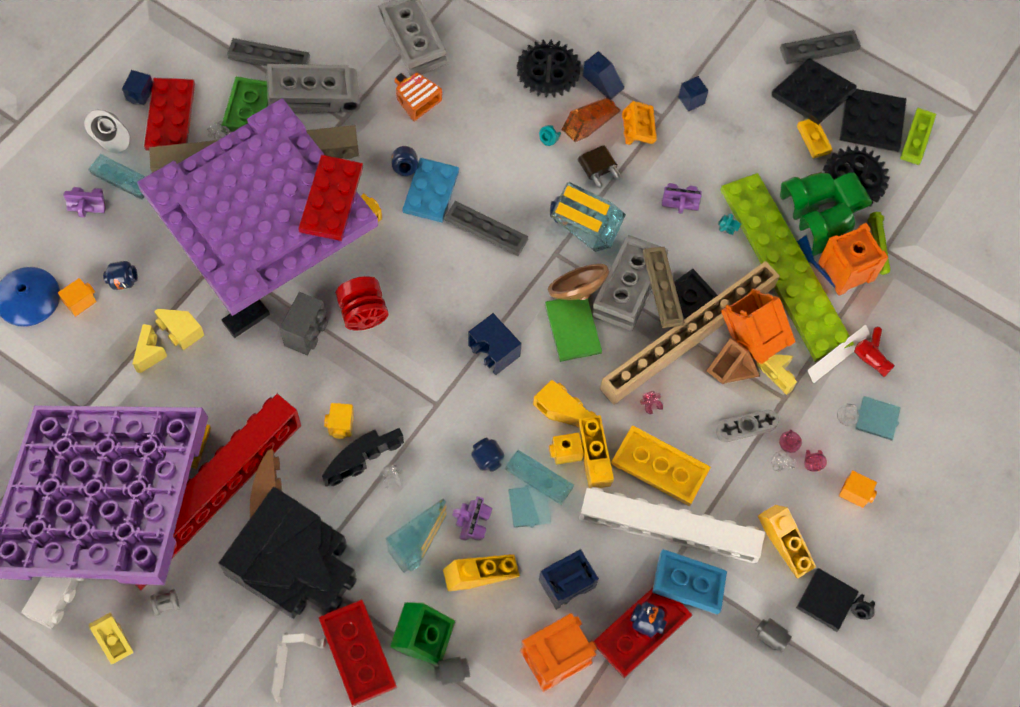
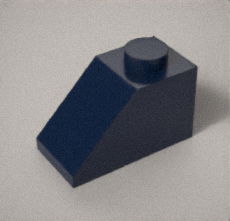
[582,51,624,100]

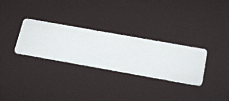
[808,325,871,383]

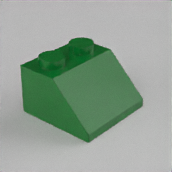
[390,602,455,665]

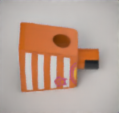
[394,73,442,121]

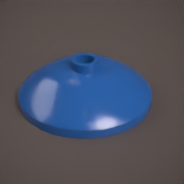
[0,267,60,326]

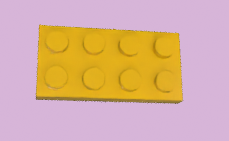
[611,425,711,506]

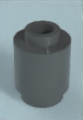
[756,618,792,652]
[434,657,470,685]

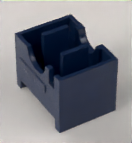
[468,313,522,375]
[539,549,599,610]

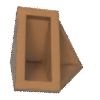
[707,337,760,384]

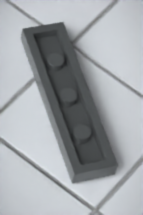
[780,30,861,64]
[227,38,310,66]
[445,201,528,256]

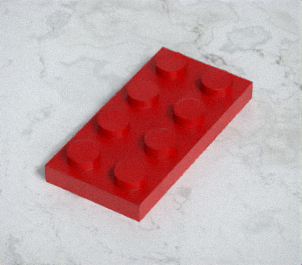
[144,78,195,151]
[299,155,363,241]
[593,587,692,679]
[318,600,397,707]

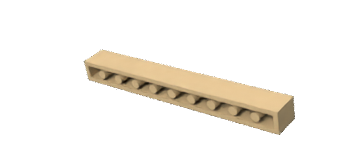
[600,261,780,405]

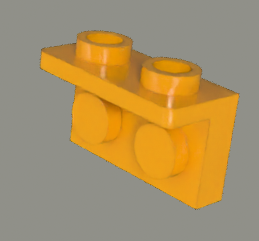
[622,101,657,145]

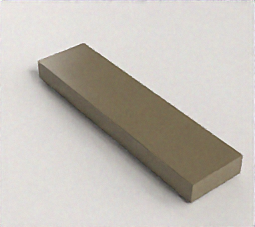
[643,246,685,328]

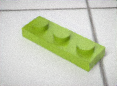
[900,107,936,165]

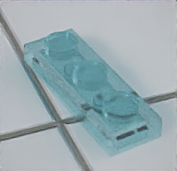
[89,154,145,200]
[505,450,574,505]

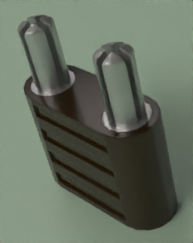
[577,145,622,188]

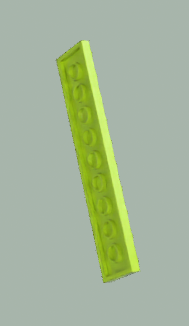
[720,173,854,362]

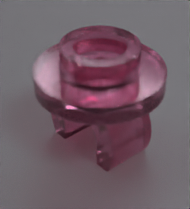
[640,391,663,414]
[779,429,802,453]
[804,450,827,472]

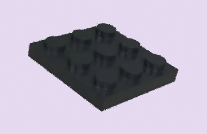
[771,58,857,125]
[839,89,907,152]

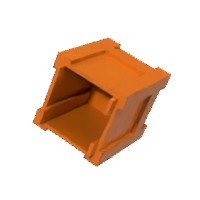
[818,223,888,296]
[721,288,796,364]
[520,613,597,692]

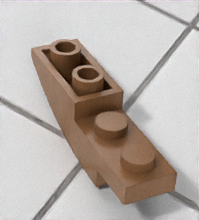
[250,449,282,518]

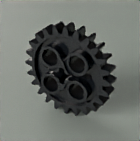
[517,39,581,98]
[823,145,890,207]

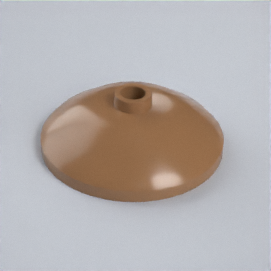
[548,264,609,300]

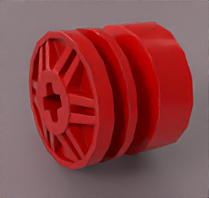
[335,276,389,331]

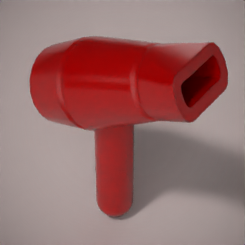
[854,327,895,377]

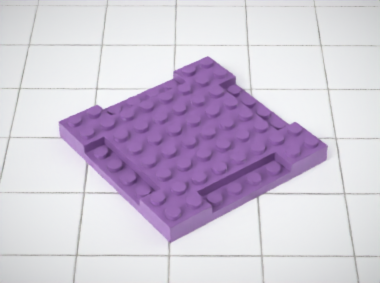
[137,98,378,316]
[0,406,208,585]

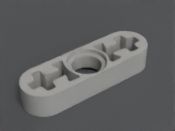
[716,410,779,442]

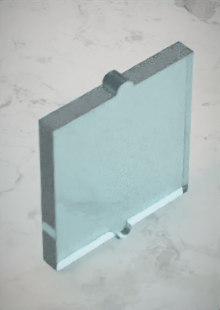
[855,396,901,440]
[508,485,551,528]

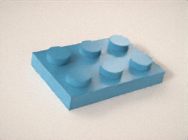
[403,157,459,223]
[652,549,727,615]

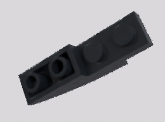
[322,428,404,487]

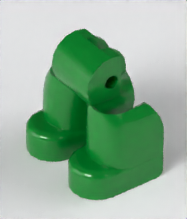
[780,172,872,256]

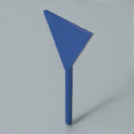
[797,234,835,288]

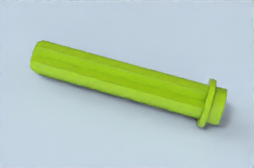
[868,212,890,275]

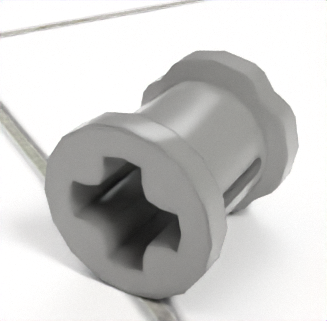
[151,589,180,616]

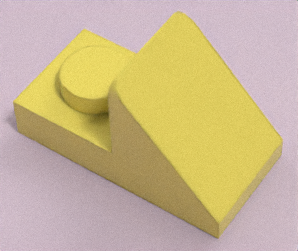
[132,324,167,373]
[756,355,797,395]
[89,612,133,665]

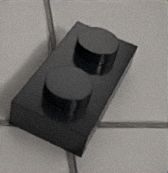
[221,299,270,338]

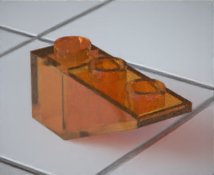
[561,98,621,142]

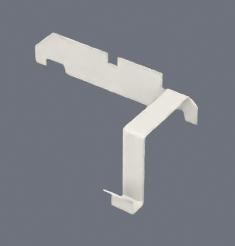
[272,633,326,703]

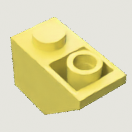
[154,309,205,351]

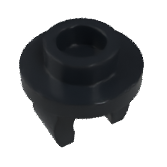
[851,594,875,620]

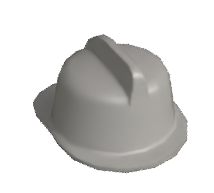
[84,109,130,153]

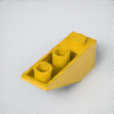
[533,379,597,427]
[578,415,614,489]
[757,505,816,578]
[443,554,520,591]

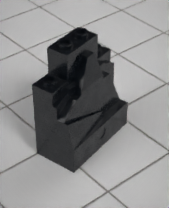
[218,486,357,619]

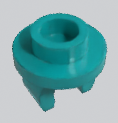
[539,125,561,146]
[718,213,741,235]

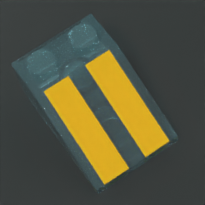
[551,182,626,252]
[386,499,446,573]

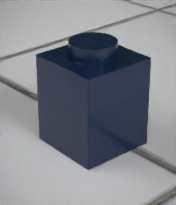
[122,70,153,106]
[678,76,709,112]

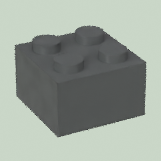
[280,292,328,356]

